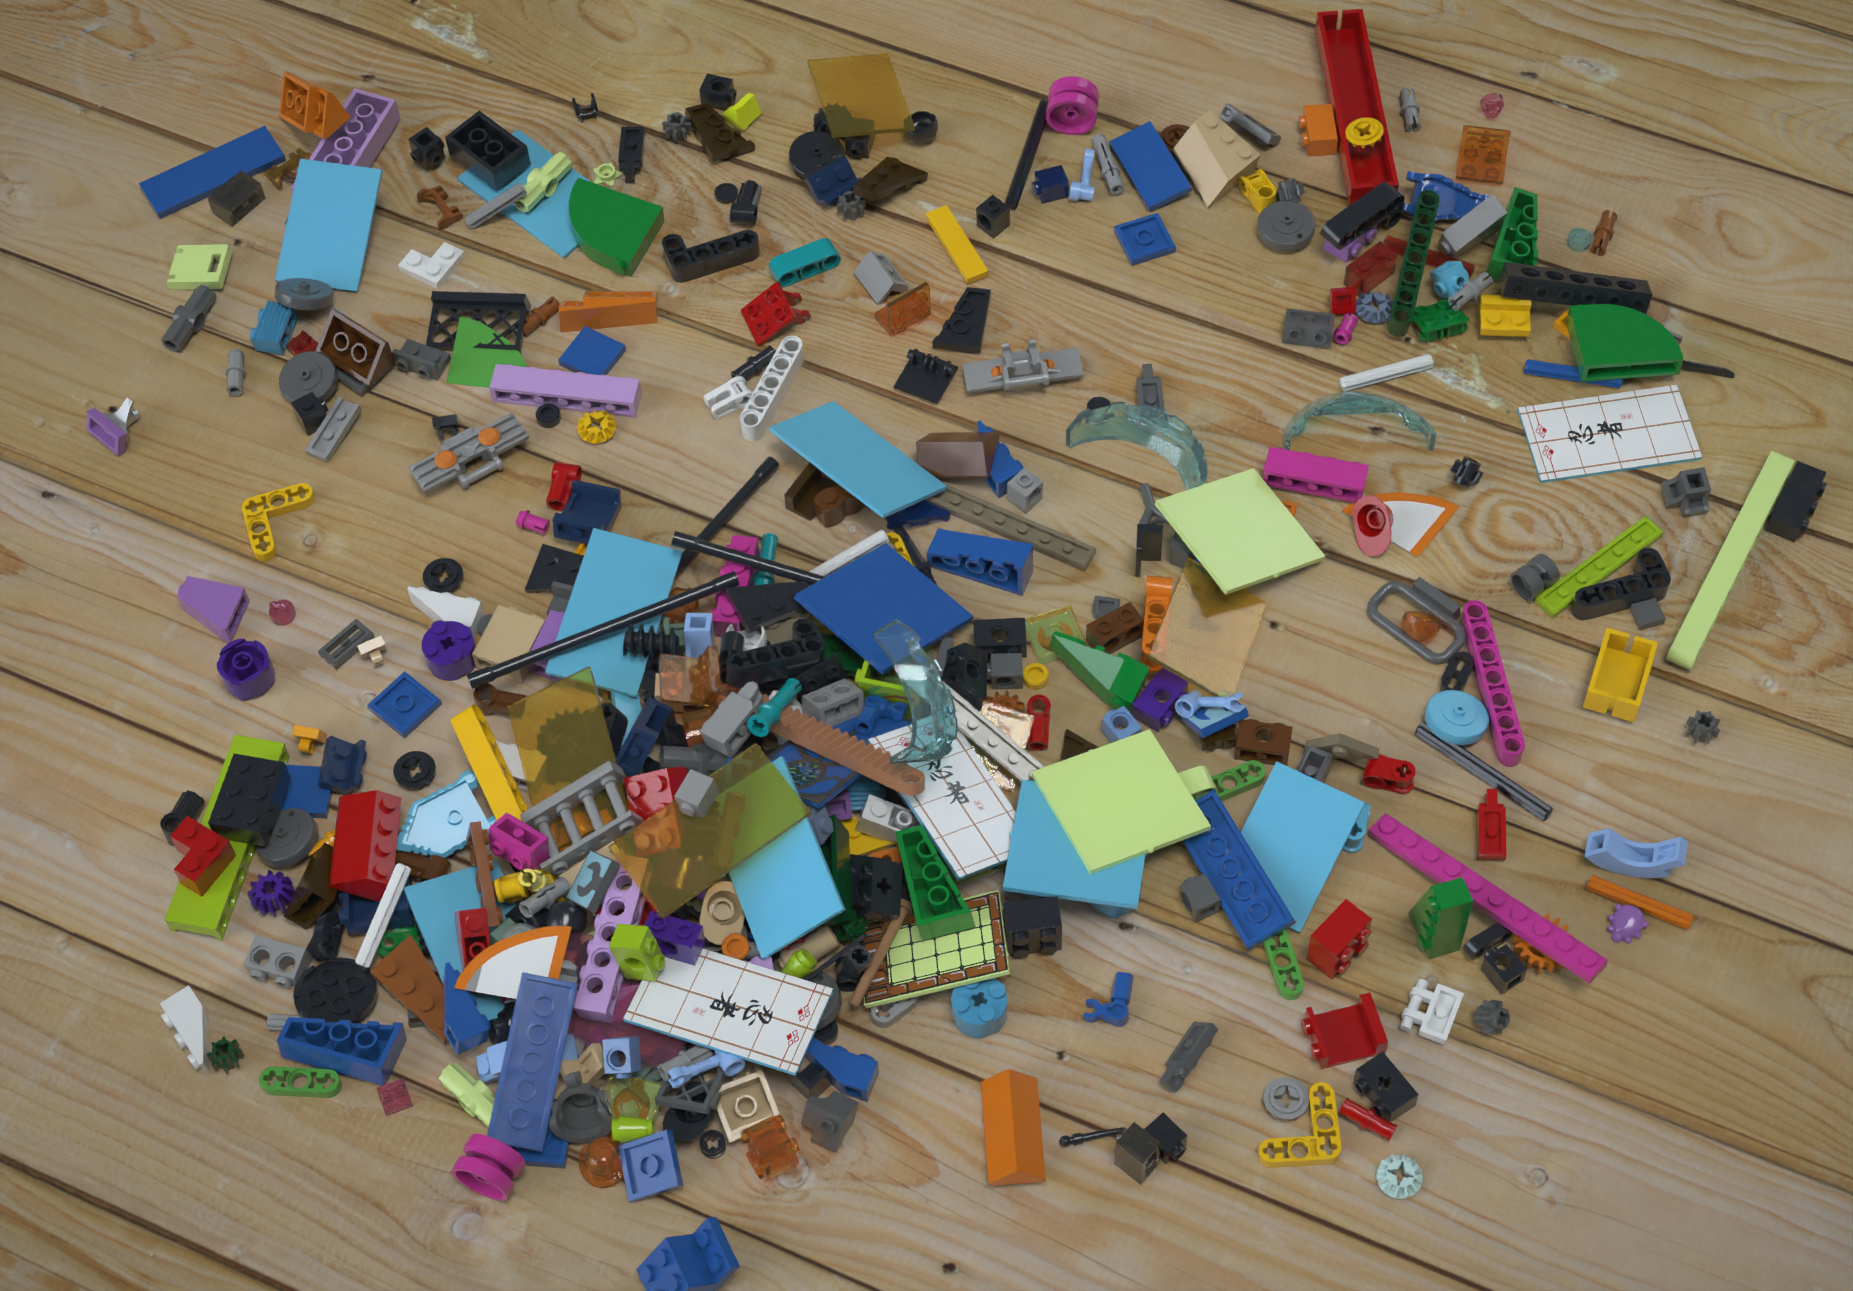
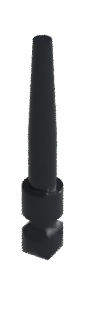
[1059,1127,1126,1147]

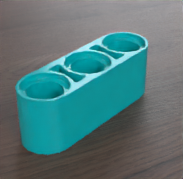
[768,238,841,287]

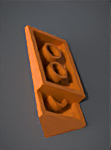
[279,71,351,139]
[559,291,658,333]
[981,1069,1046,1186]

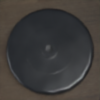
[789,131,845,181]

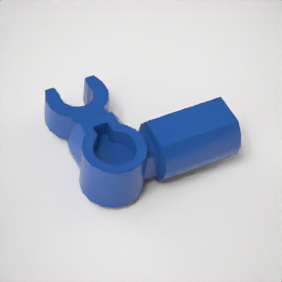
[854,695,907,735]
[1084,972,1134,1027]

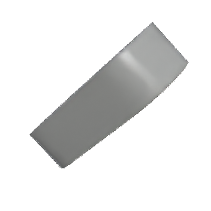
[871,996,918,1028]

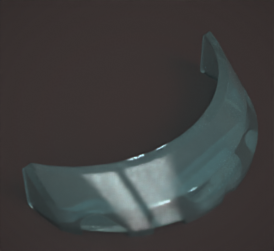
[1282,391,1436,450]
[1066,402,1208,490]
[873,619,958,764]

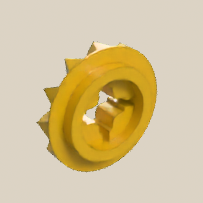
[1345,118,1384,149]
[577,409,616,444]

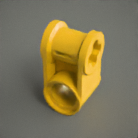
[1238,169,1276,213]
[494,871,530,903]

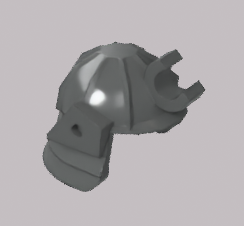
[549,1071,612,1144]

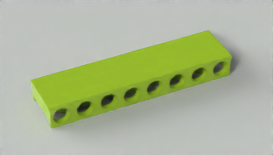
[164,735,290,940]

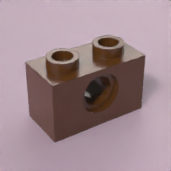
[1234,719,1293,766]

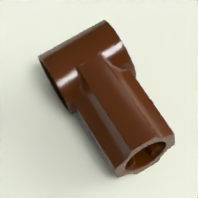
[473,683,527,719]
[394,851,452,882]

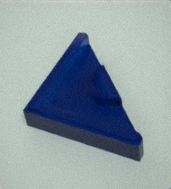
[887,500,951,530]

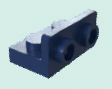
[805,157,861,206]
[318,736,367,795]

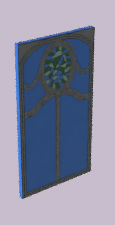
[740,716,919,809]

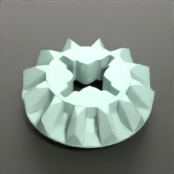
[1376,1154,1423,1199]

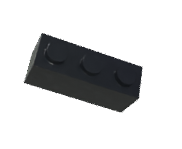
[1766,461,1827,543]

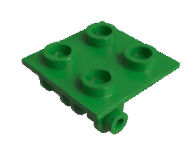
[1412,300,1470,343]

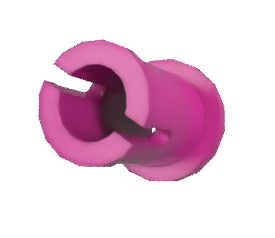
[1333,313,1358,344]
[516,510,550,535]

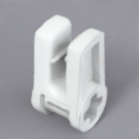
[704,376,753,420]

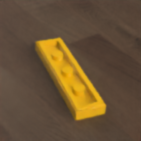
[925,205,989,285]

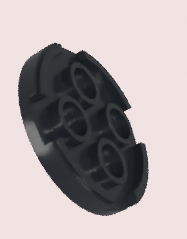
[293,957,378,1023]

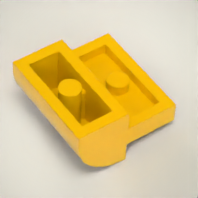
[1478,294,1531,337]

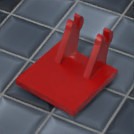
[741,281,811,346]

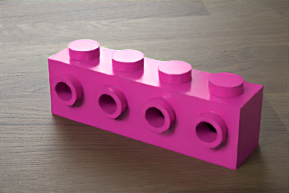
[1263,447,1369,503]
[711,535,760,637]

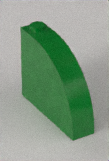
[569,178,665,277]
[1566,304,1684,382]

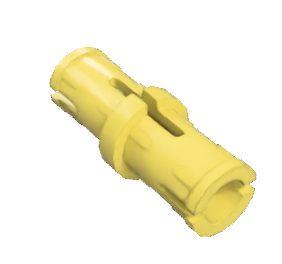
[519,869,552,892]

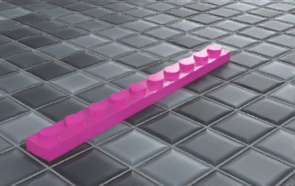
[1368,813,1608,984]

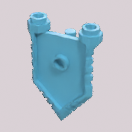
[396,770,497,858]

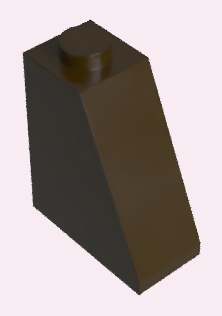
[283,843,337,930]

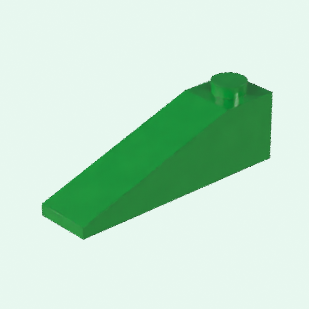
[1049,631,1150,712]

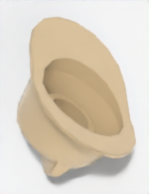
[699,881,745,945]

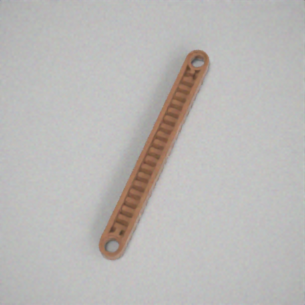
[715,684,925,795]

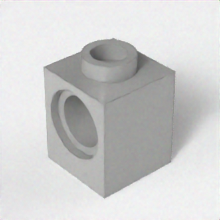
[1007,468,1043,514]

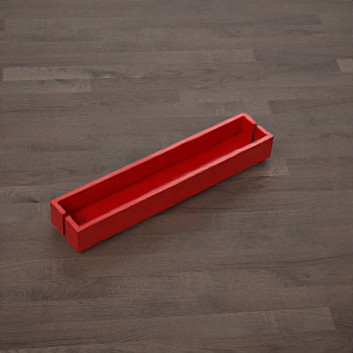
[1315,9,1399,206]

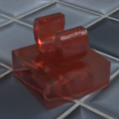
[286,330,318,356]

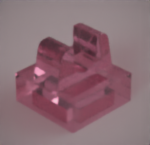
[377,1078,413,1116]

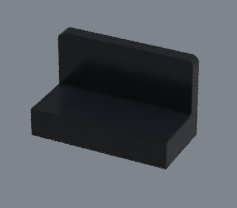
[1135,524,1163,577]

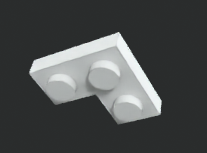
[398,242,465,289]

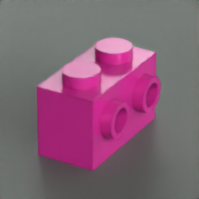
[489,812,549,871]

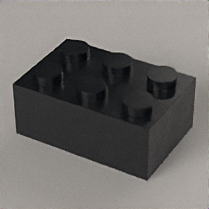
[445,110,531,191]
[208,753,291,847]

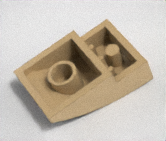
[702,1059,783,1143]

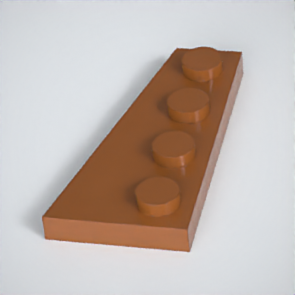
[466,821,503,934]
[370,934,449,1045]

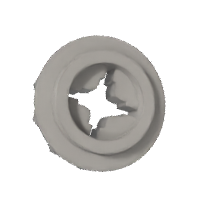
[1263,1077,1309,1122]

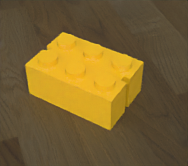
[1583,628,1658,722]

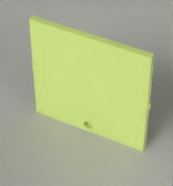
[1155,468,1325,595]
[1032,729,1211,875]

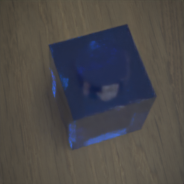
[1032,165,1069,204]

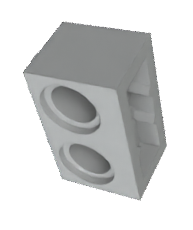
[802,679,864,727]
[243,935,313,988]

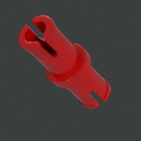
[1339,1098,1398,1141]

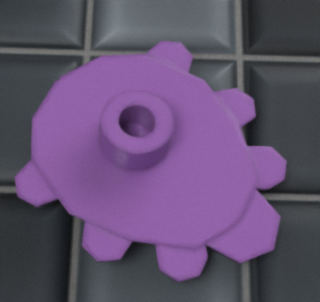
[1607,904,1649,944]

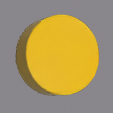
[1023,663,1049,690]

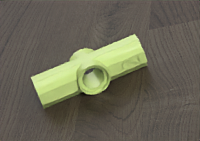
[513,152,573,213]
[438,1062,495,1127]

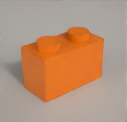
[1299,104,1338,156]

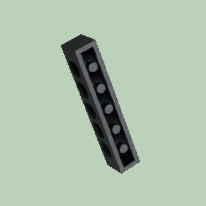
[1499,262,1652,314]

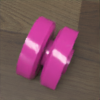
[1046,76,1099,135]
[451,1134,526,1201]

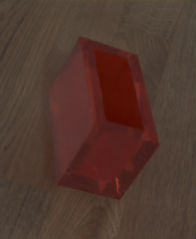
[1343,241,1397,297]

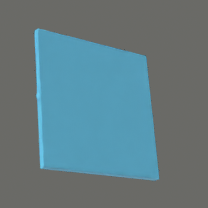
[1003,779,1148,909]

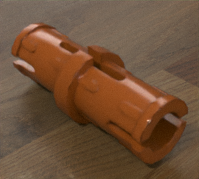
[1591,210,1617,256]
[517,296,560,337]

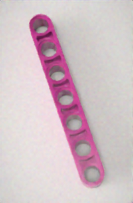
[1461,600,1525,767]

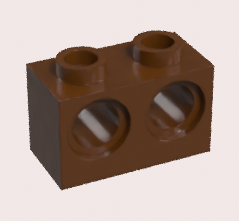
[1086,602,1144,654]

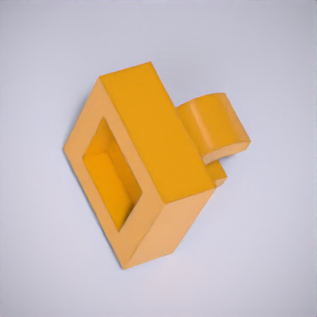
[292,725,327,754]

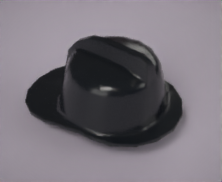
[662,1081,716,1142]

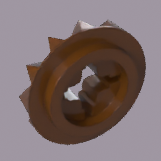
[1160,124,1189,156]

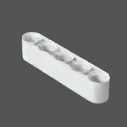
[740,336,804,442]

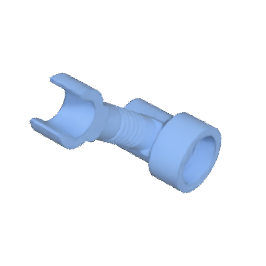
[1069,148,1095,201]
[1175,690,1247,718]
[668,1050,745,1088]

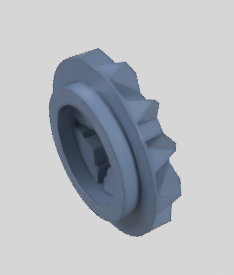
[1356,290,1393,323]

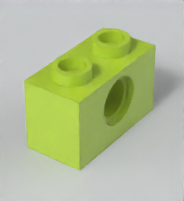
[609,923,665,982]

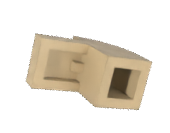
[554,1043,605,1100]

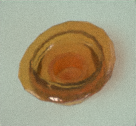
[579,1134,625,1189]

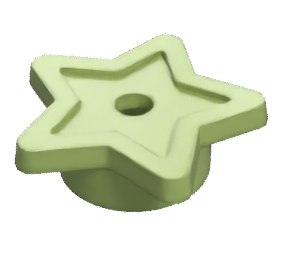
[593,163,622,188]

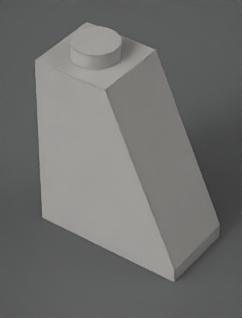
[1438,194,1507,260]

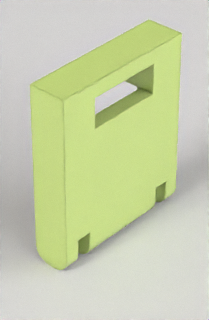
[166,244,233,290]

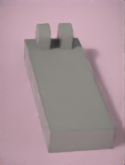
[305,396,362,463]

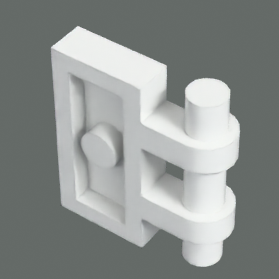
[1400,979,1464,1045]

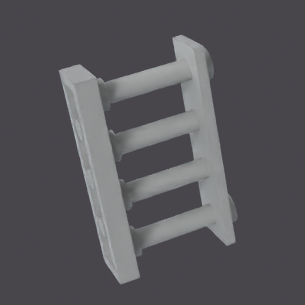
[520,761,644,876]

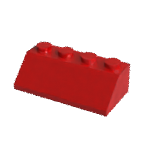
[329,790,401,902]

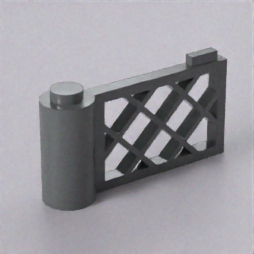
[655,1040,726,1114]

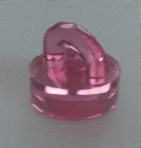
[1480,93,1504,119]
[269,599,296,626]

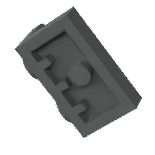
[1282,308,1335,348]
[392,339,451,381]

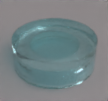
[1567,228,1592,252]

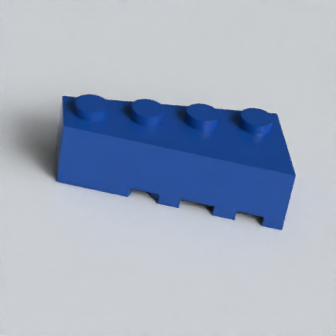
[927,529,1033,596]
[277,1017,407,1086]

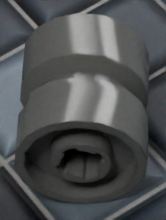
[1510,554,1560,601]

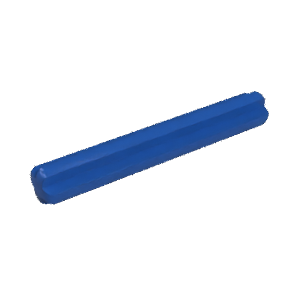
[1524,359,1623,388]

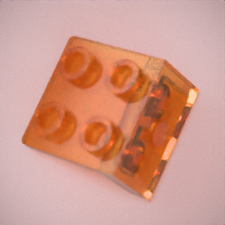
[1456,125,1511,185]
[875,282,931,337]
[658,645,721,707]

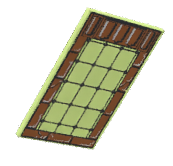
[859,890,1010,1008]

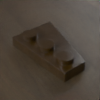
[685,103,755,162]
[853,156,928,201]

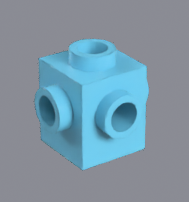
[1429,261,1470,298]

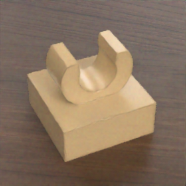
[357,635,386,667]

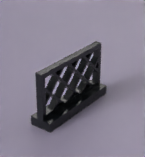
[426,291,531,353]

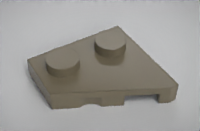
[1304,733,1380,759]

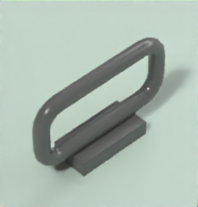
[1367,577,1466,664]

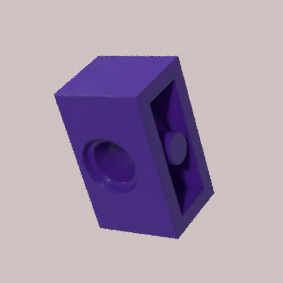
[1132,668,1188,732]
[644,911,705,966]

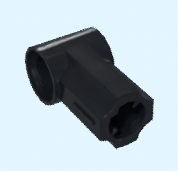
[730,180,762,226]
[160,790,205,846]
[835,945,871,992]

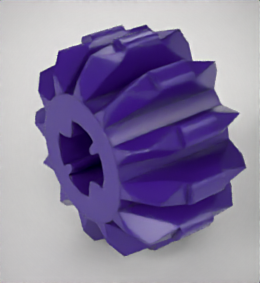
[248,870,295,917]

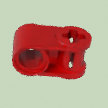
[1362,754,1416,794]

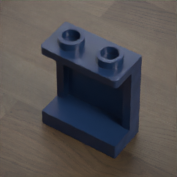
[552,480,622,544]
[614,696,672,776]
[339,875,414,935]

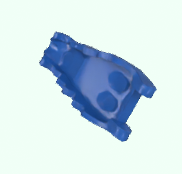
[1403,171,1489,221]

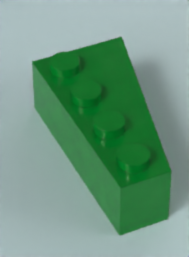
[1486,187,1538,281]
[895,825,975,941]
[1408,877,1473,959]

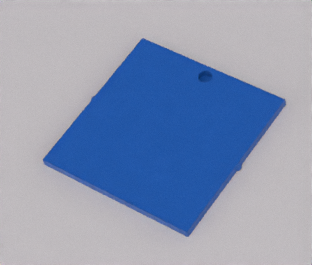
[794,543,973,675]

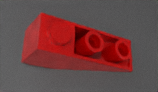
[454,908,490,993]

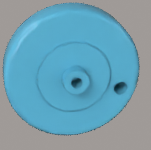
[1424,690,1489,745]

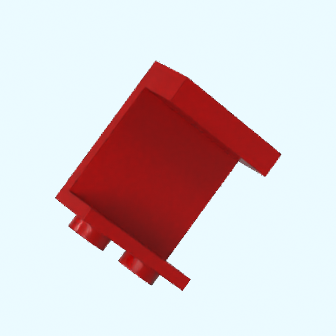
[1301,992,1388,1070]

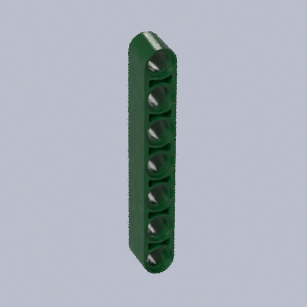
[1387,190,1440,337]

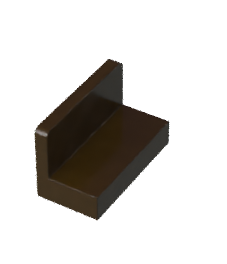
[784,462,837,521]

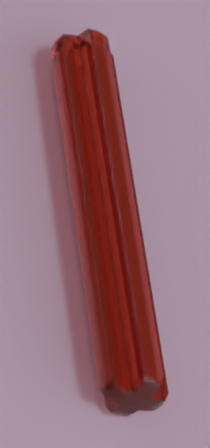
[1383,235,1475,278]

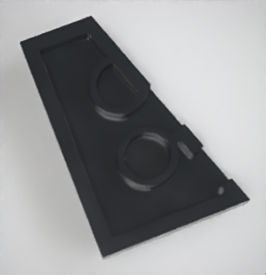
[724,581,809,634]

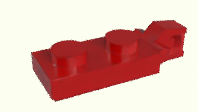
[1477,788,1507,861]

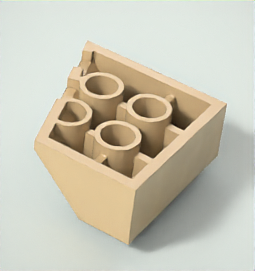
[1173,110,1260,209]

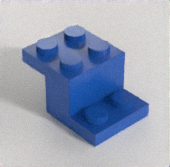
[636,1217,740,1291]

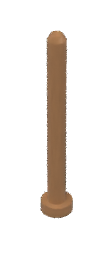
[850,898,914,1008]

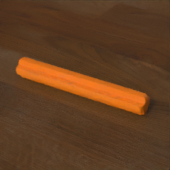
[1586,875,1694,929]

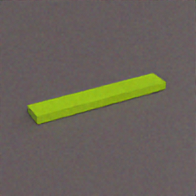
[1534,516,1664,619]

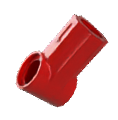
[546,462,582,511]
[1025,694,1051,751]

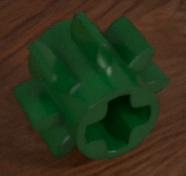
[833,909,868,944]
[207,1036,244,1074]

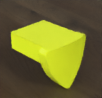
[722,93,762,131]

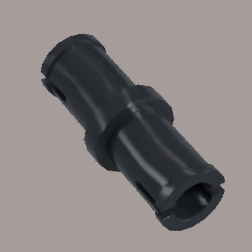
[731,345,776,380]

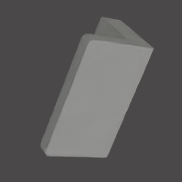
[854,251,909,304]

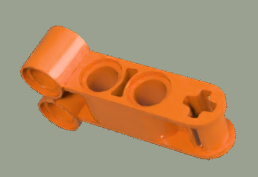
[1141,575,1173,672]

